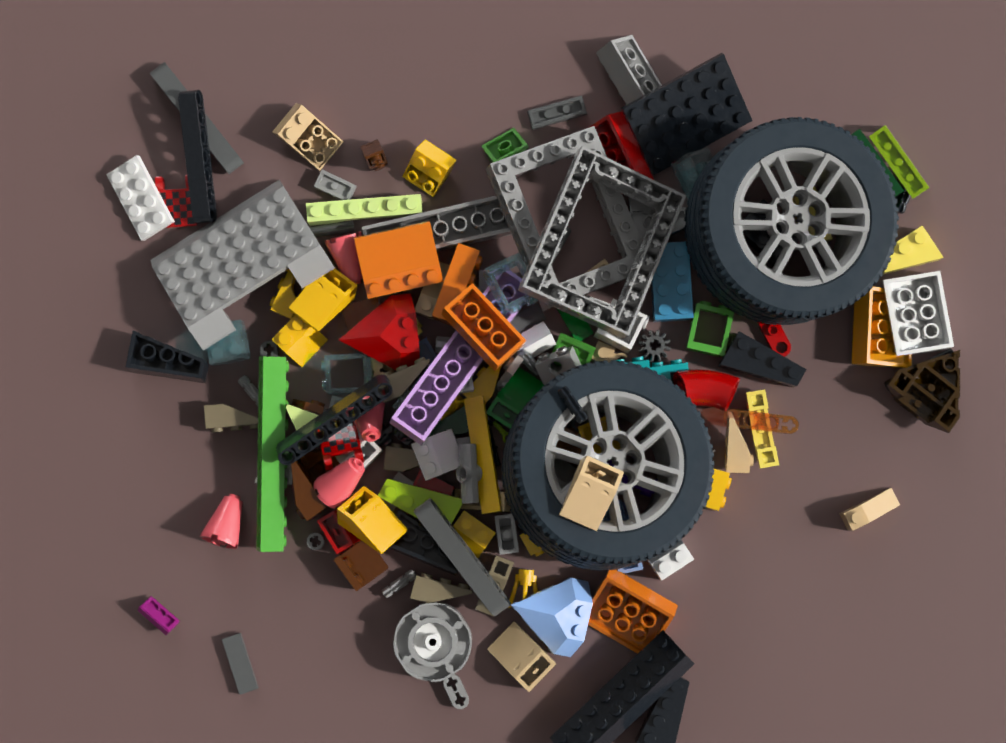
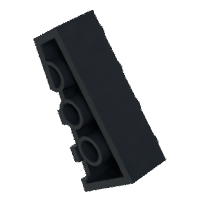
[125,330,209,383]
[718,331,807,388]
[389,509,458,576]
[635,677,690,743]

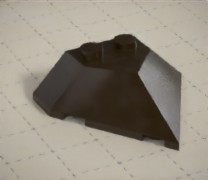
[887,350,960,433]

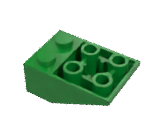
[487,367,544,429]

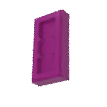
[137,596,180,635]

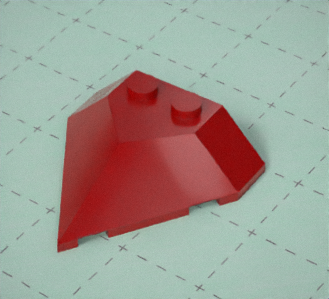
[338,294,420,371]

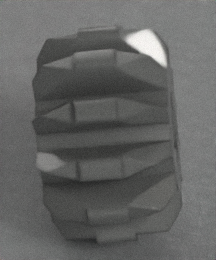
[638,330,671,362]

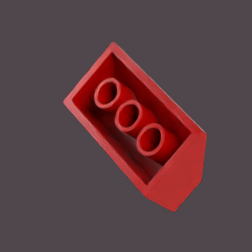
[588,111,654,195]

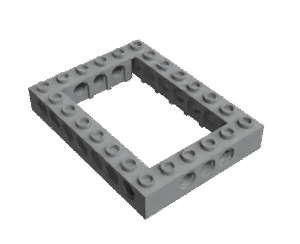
[486,126,642,311]
[518,146,686,339]

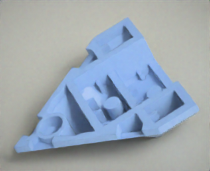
[510,577,593,657]

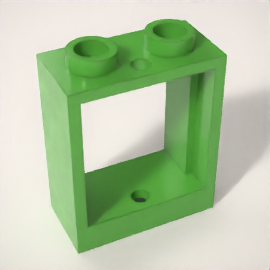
[685,301,734,358]

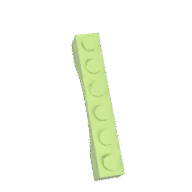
[306,194,423,226]

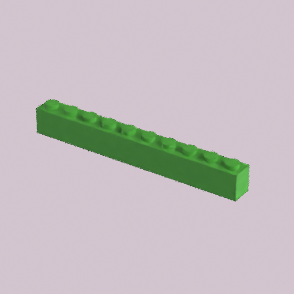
[256,356,289,552]

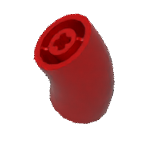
[672,369,740,412]

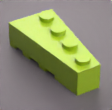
[378,478,463,524]

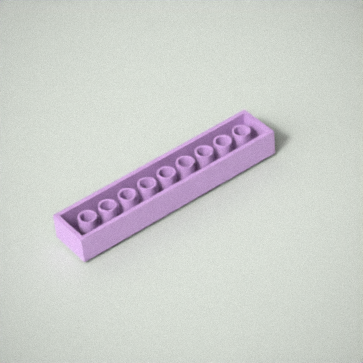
[390,266,530,446]

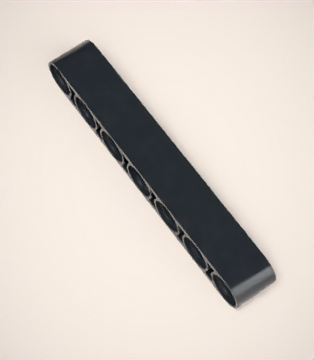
[178,90,217,224]
[276,374,392,465]

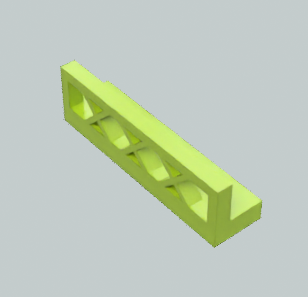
[869,125,930,199]

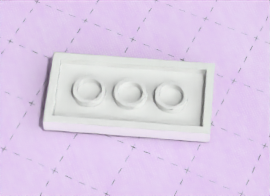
[106,155,175,241]

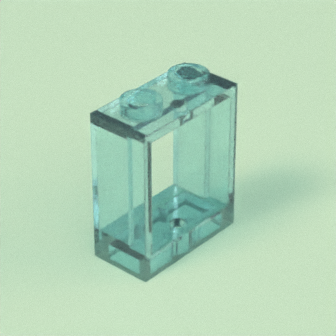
[482,253,538,314]
[321,353,373,395]

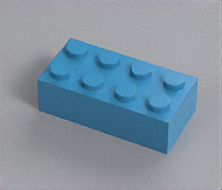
[651,242,694,322]

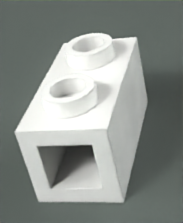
[514,321,557,358]

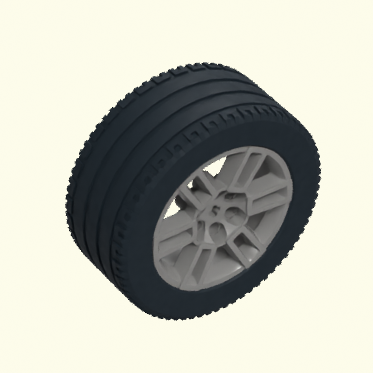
[684,117,899,325]
[501,360,714,570]

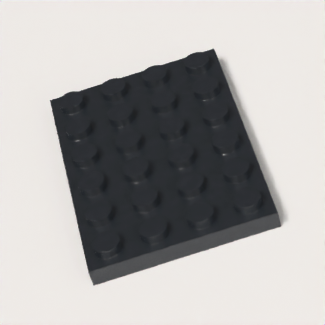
[621,53,753,175]

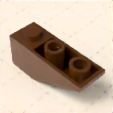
[360,139,388,171]

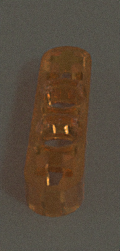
[723,409,799,434]

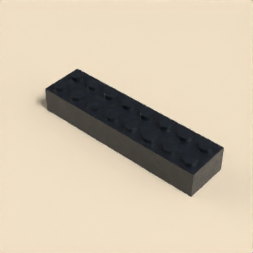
[550,630,695,743]

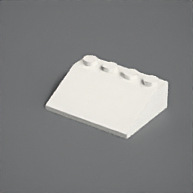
[882,271,954,356]

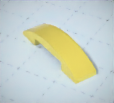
[746,389,779,469]

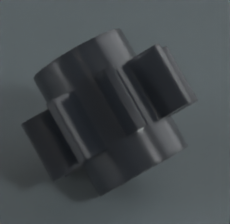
[374,424,393,447]

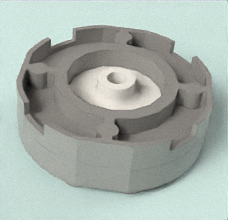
[393,602,472,682]

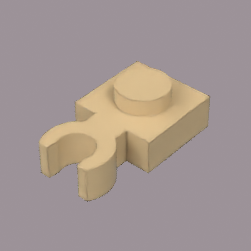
[591,341,627,362]

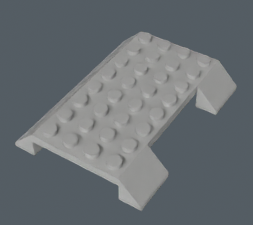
[150,179,335,351]

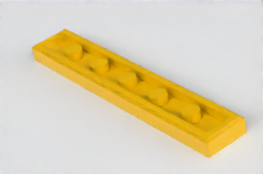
[464,395,502,514]

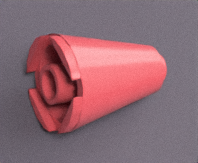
[325,231,363,284]
[348,396,385,442]
[313,458,365,509]
[200,494,243,550]

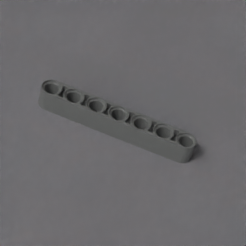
[150,62,244,174]
[414,498,511,616]

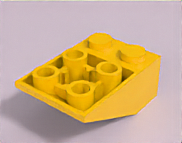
[288,268,358,332]
[337,486,408,554]

